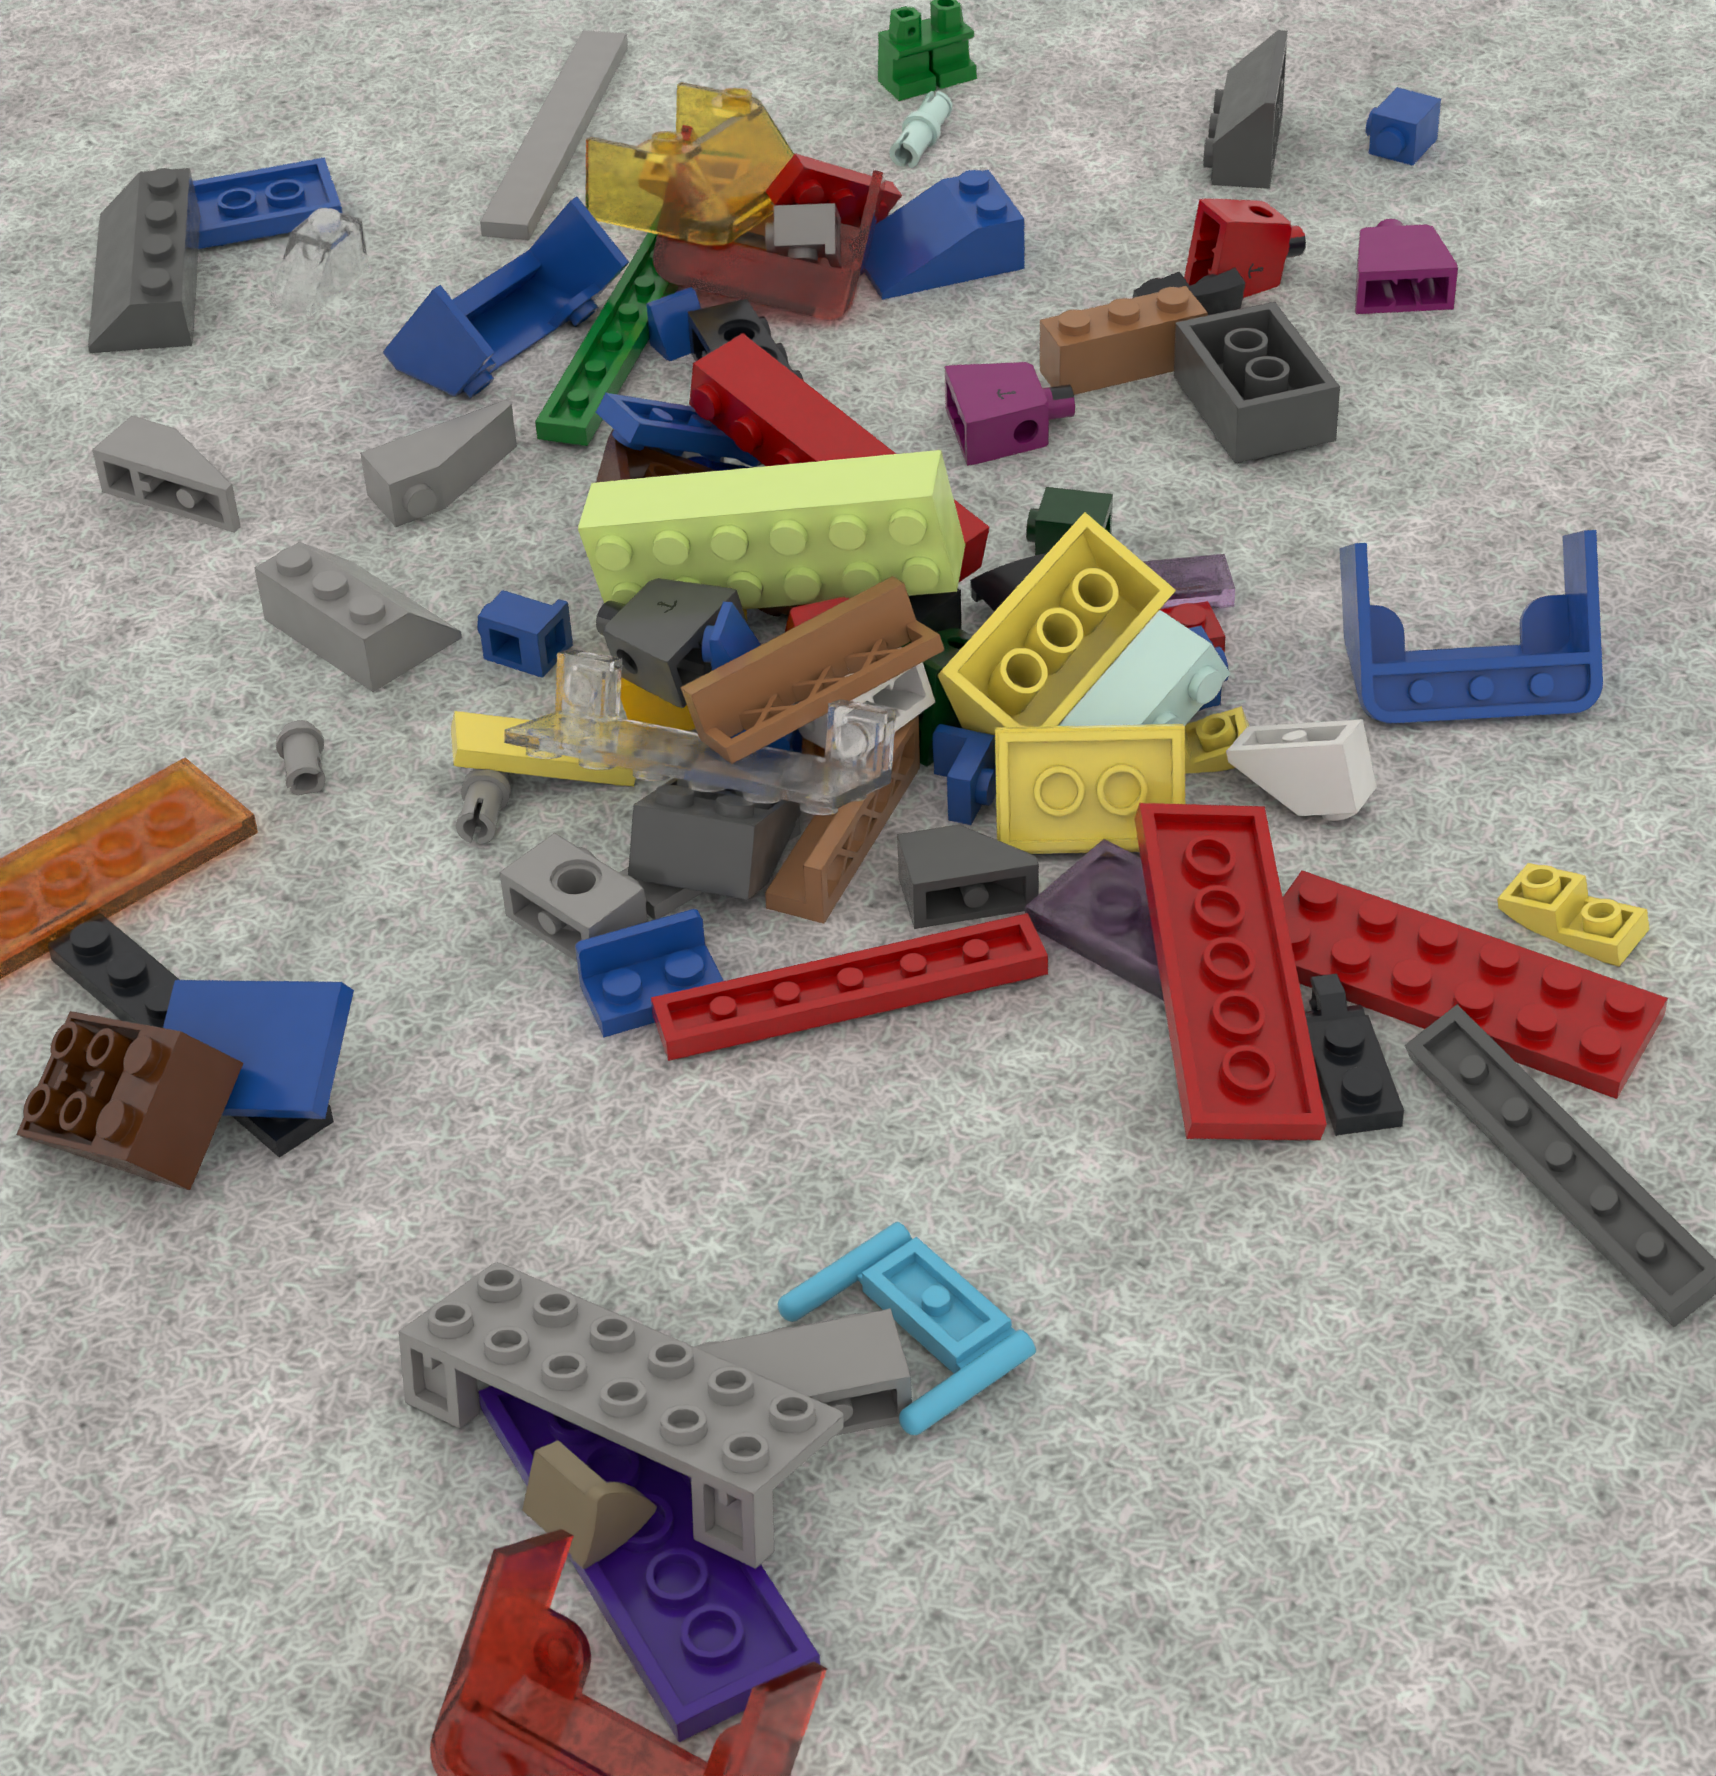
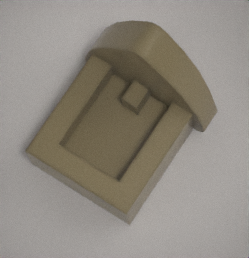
[522,1440,656,1569]

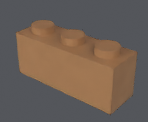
[1040,286,1208,395]

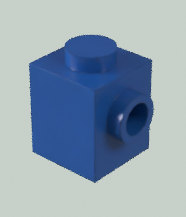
[1365,87,1441,166]

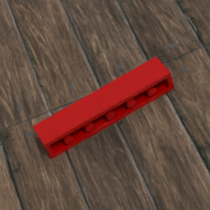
[689,333,990,582]

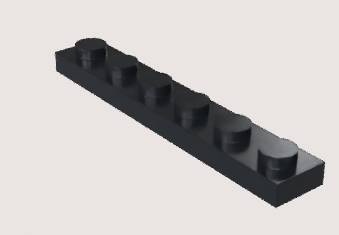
[47,913,334,1158]

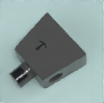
[596,578,747,708]

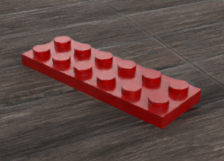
[1134,803,1327,1140]
[1282,870,1668,1099]

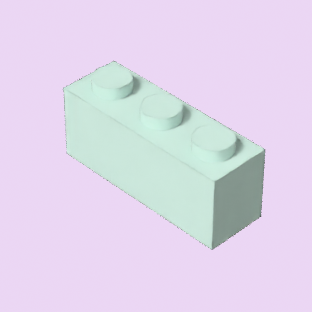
[1058,610,1230,726]

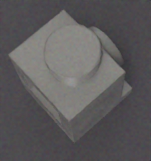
[765,203,841,267]

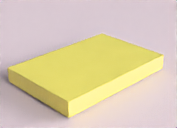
[995,724,1185,854]

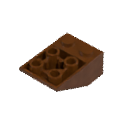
[16,1011,243,1190]

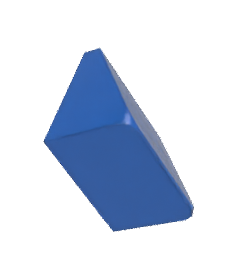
[646,287,701,361]

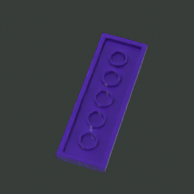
[478,1386,821,1742]

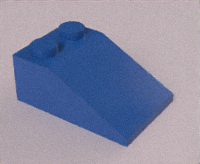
[849,170,1025,300]

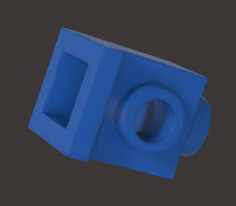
[477,590,573,678]

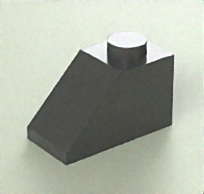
[897,824,1039,929]

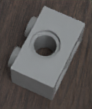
[499,833,648,962]

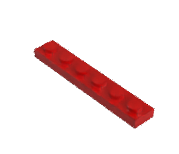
[651,913,1048,1061]

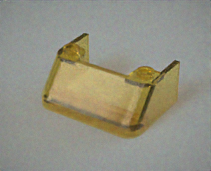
[585,82,794,245]

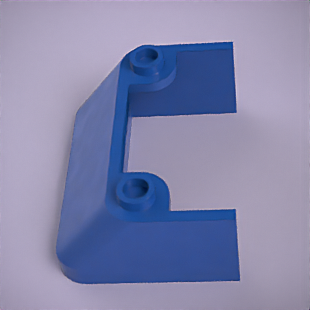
[383,197,629,398]
[1339,530,1603,723]

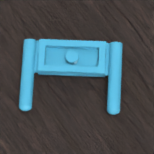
[778,1222,1036,1435]

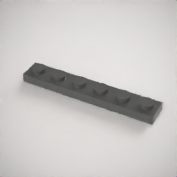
[1404,1005,1716,1327]

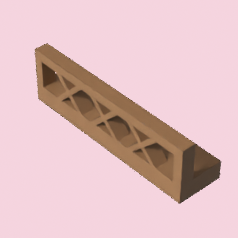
[680,576,945,764]
[765,715,920,924]

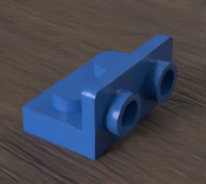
[575,909,724,1038]

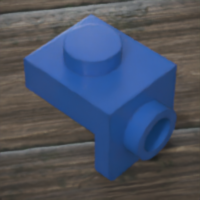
[933,724,996,825]

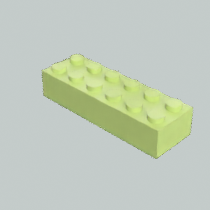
[578,450,965,609]

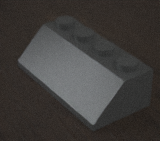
[88,168,200,353]

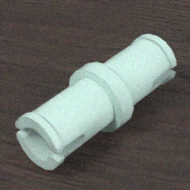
[889,91,953,168]

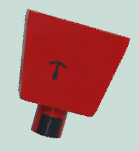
[1184,198,1306,298]

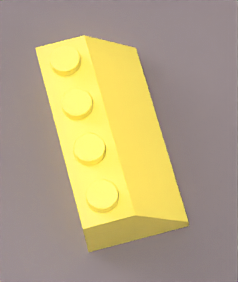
[938,512,1176,735]

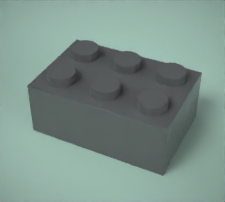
[1174,302,1340,463]

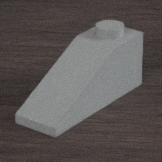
[360,399,517,527]
[92,415,241,533]

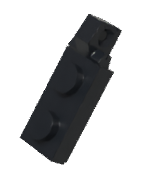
[1305,974,1404,1136]

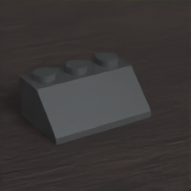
[1203,30,1288,189]

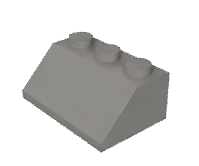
[254,542,462,692]

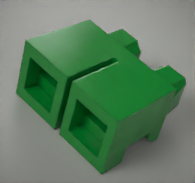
[878,0,977,101]

